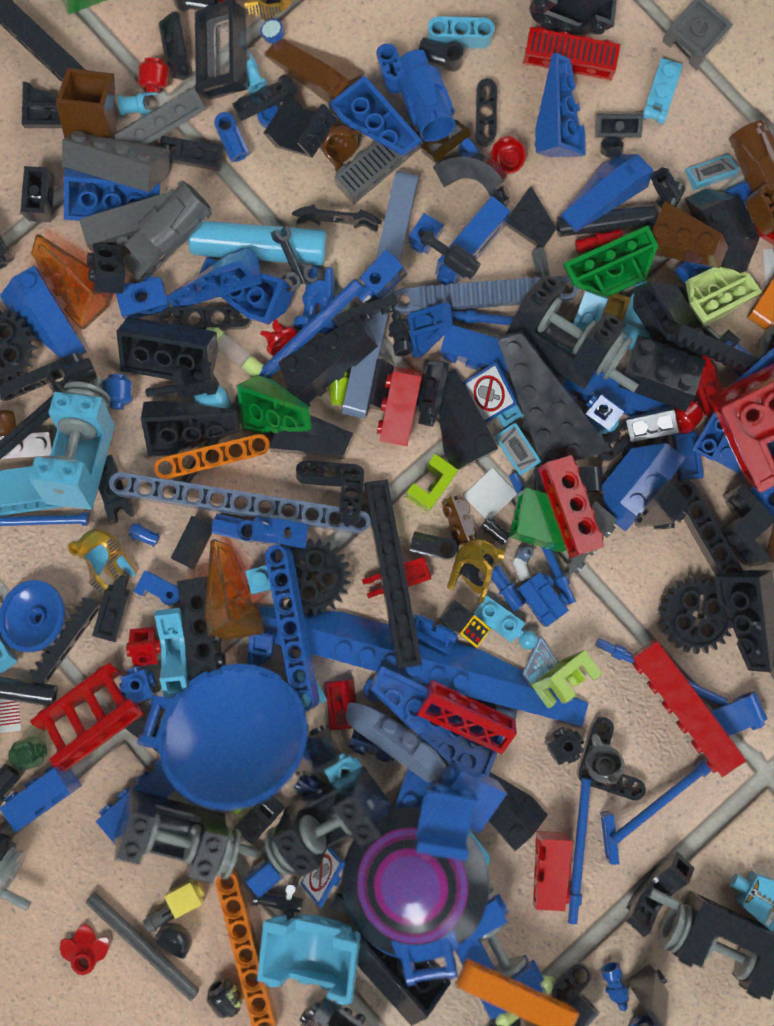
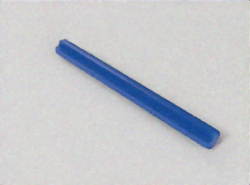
[258,279,364,379]

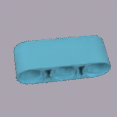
[427,17,495,48]

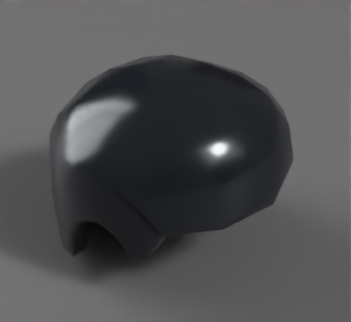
[155,922,192,959]

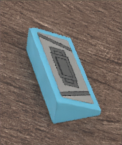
[685,154,739,191]
[494,423,541,476]

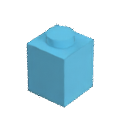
[245,565,271,595]

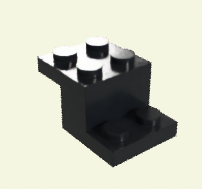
[721,484,774,567]

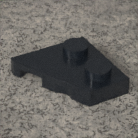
[21,82,62,129]

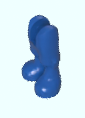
[293,266,336,334]

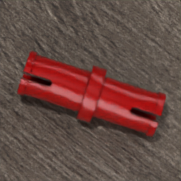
[575,229,623,255]

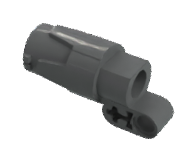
[124,181,212,283]

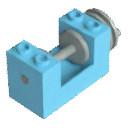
[29,377,115,510]

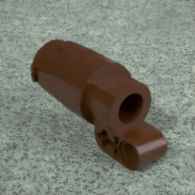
[729,119,774,235]

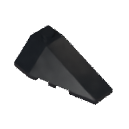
[295,725,341,776]
[488,772,548,851]

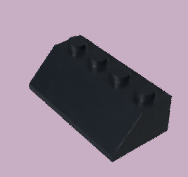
[116,317,218,380]
[357,933,451,1026]

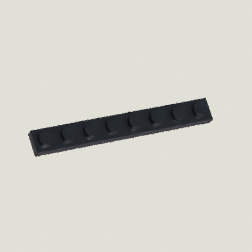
[364,479,422,670]

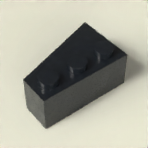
[269,415,354,459]

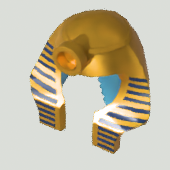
[68,529,137,593]

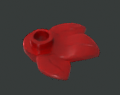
[60,924,109,975]

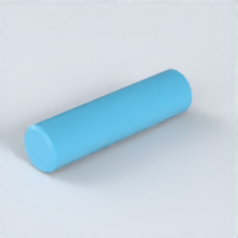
[189,220,327,266]

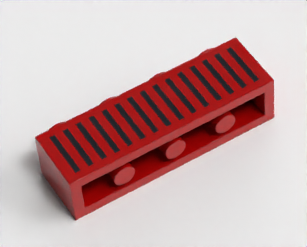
[522,27,621,81]

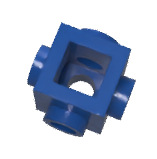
[119,666,157,703]

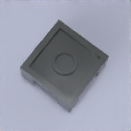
[662,0,733,70]

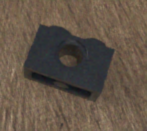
[20,166,55,222]

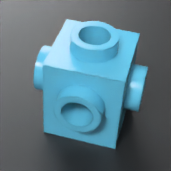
[324,753,362,783]

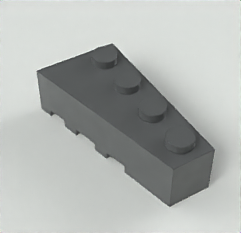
[62,131,170,192]

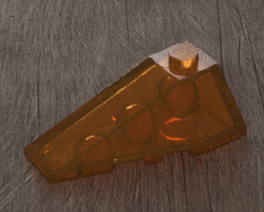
[205,539,264,640]

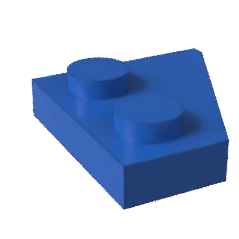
[408,303,453,359]

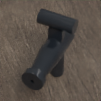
[253,876,303,920]

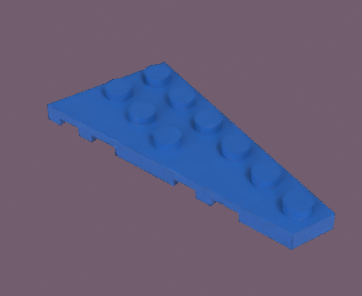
[369,666,504,776]

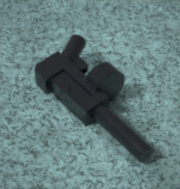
[145,361,220,398]

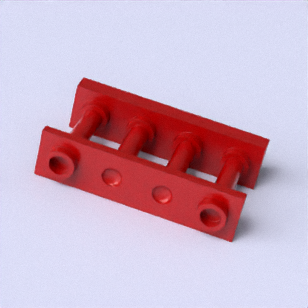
[30,663,144,772]

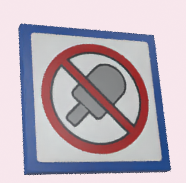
[463,361,519,423]
[300,847,345,907]

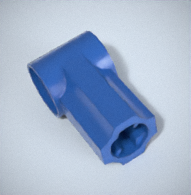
[214,112,250,163]
[212,513,254,543]

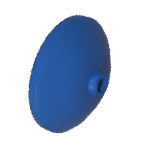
[0,580,65,653]

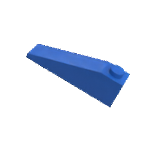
[561,154,653,232]
[199,257,295,325]
[0,266,87,358]

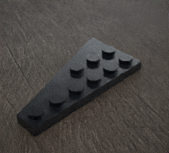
[498,331,612,465]

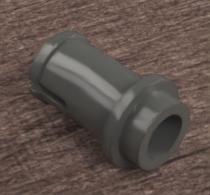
[143,904,175,933]

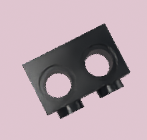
[87,243,126,294]

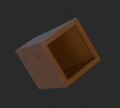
[56,68,117,139]

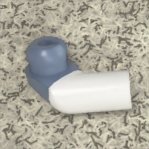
[513,546,534,581]

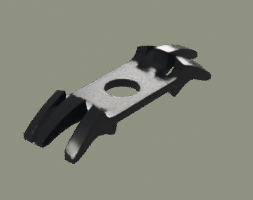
[292,205,382,232]

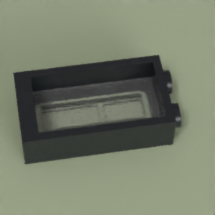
[195,0,247,100]

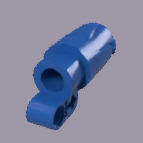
[376,43,456,141]

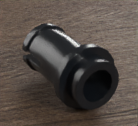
[480,517,510,545]

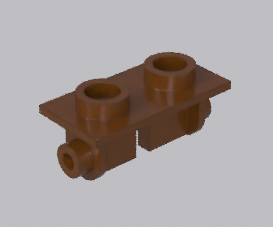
[442,494,477,545]

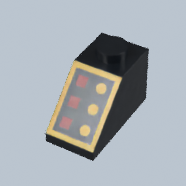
[439,600,491,648]

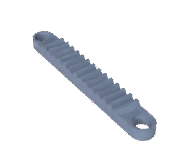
[394,276,579,314]

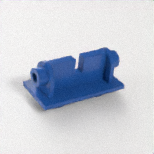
[413,614,458,654]

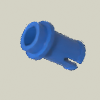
[128,523,161,547]

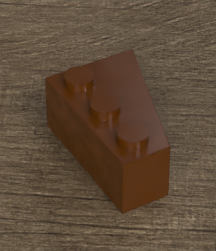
[652,201,728,268]

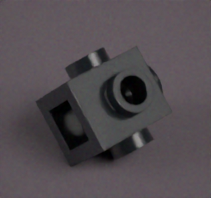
[544,727,584,766]

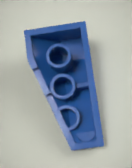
[535,53,586,157]
[328,76,422,157]
[64,167,160,221]
[166,249,262,307]

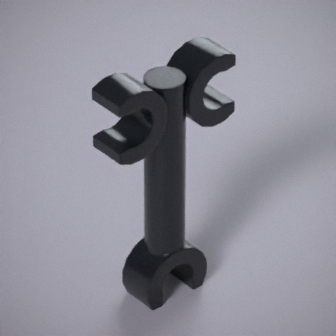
[271,226,318,292]

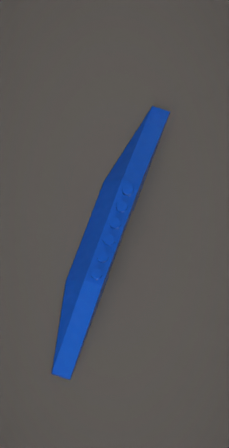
[218,604,588,727]

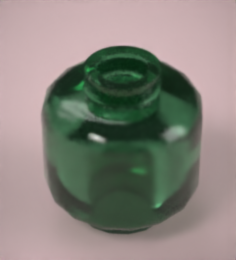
[8,736,47,771]

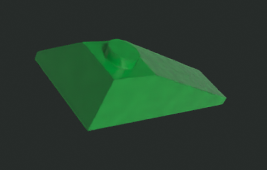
[236,375,311,434]

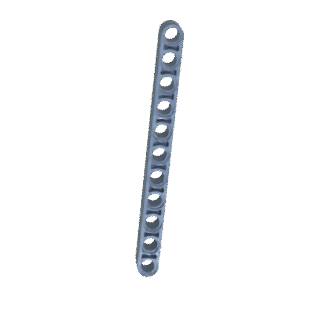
[342,170,419,419]
[109,472,370,534]

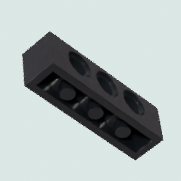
[177,577,226,677]

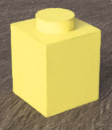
[164,879,206,919]

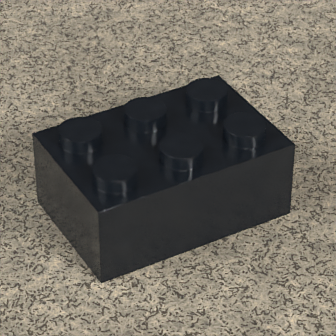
[618,335,706,412]

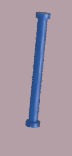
[0,512,89,526]

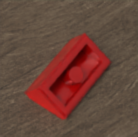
[325,679,357,730]

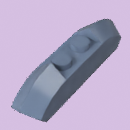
[345,703,447,782]

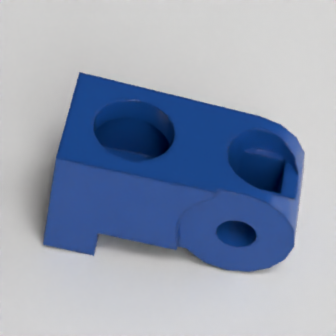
[133,570,180,606]

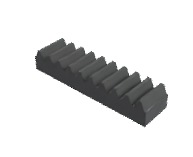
[113,87,206,145]

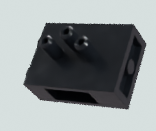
[299,997,366,1026]

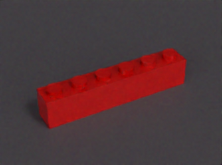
[632,638,747,778]

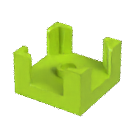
[405,454,458,513]
[531,650,602,708]

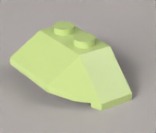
[685,267,762,328]

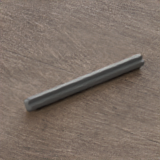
[85,892,199,1001]

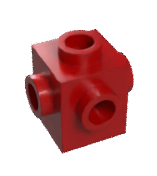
[126,626,161,666]

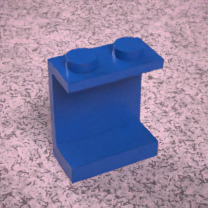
[415,783,478,861]

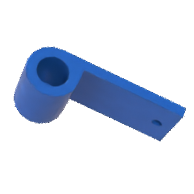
[711,691,768,736]

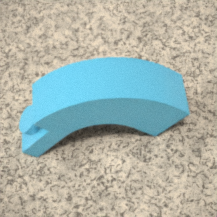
[155,608,190,698]

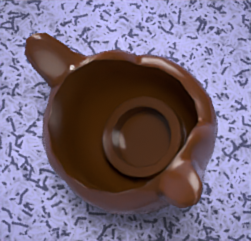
[320,124,360,172]

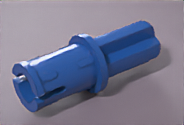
[491,566,525,612]

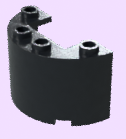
[530,0,617,35]

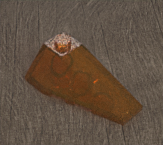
[31,234,114,330]

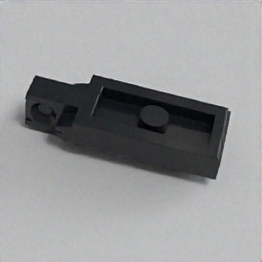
[159,11,189,81]
[416,359,449,427]
[92,575,130,642]

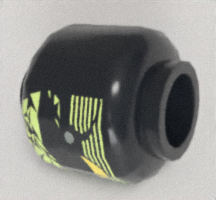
[206,979,243,1018]

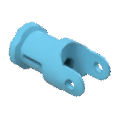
[247,49,267,94]
[117,92,159,117]

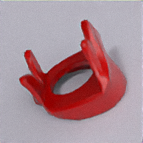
[260,319,297,356]

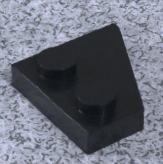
[506,187,556,248]

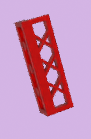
[417,680,517,754]

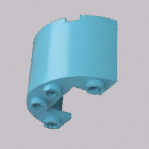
[257,914,360,1005]

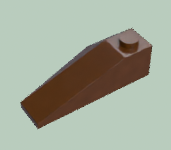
[264,38,364,104]

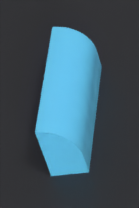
[0,466,64,516]

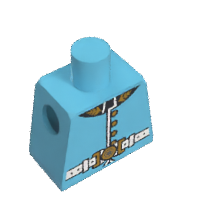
[730,871,774,931]

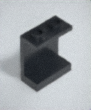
[263,95,337,158]

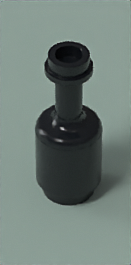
[420,230,481,280]

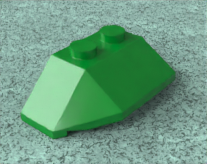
[563,226,658,298]

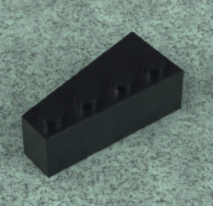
[278,316,378,407]

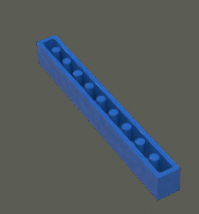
[439,325,671,417]

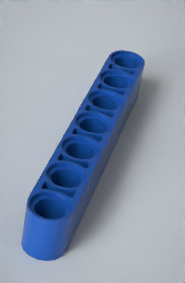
[265,545,319,712]

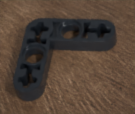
[296,460,364,525]
[576,716,646,800]

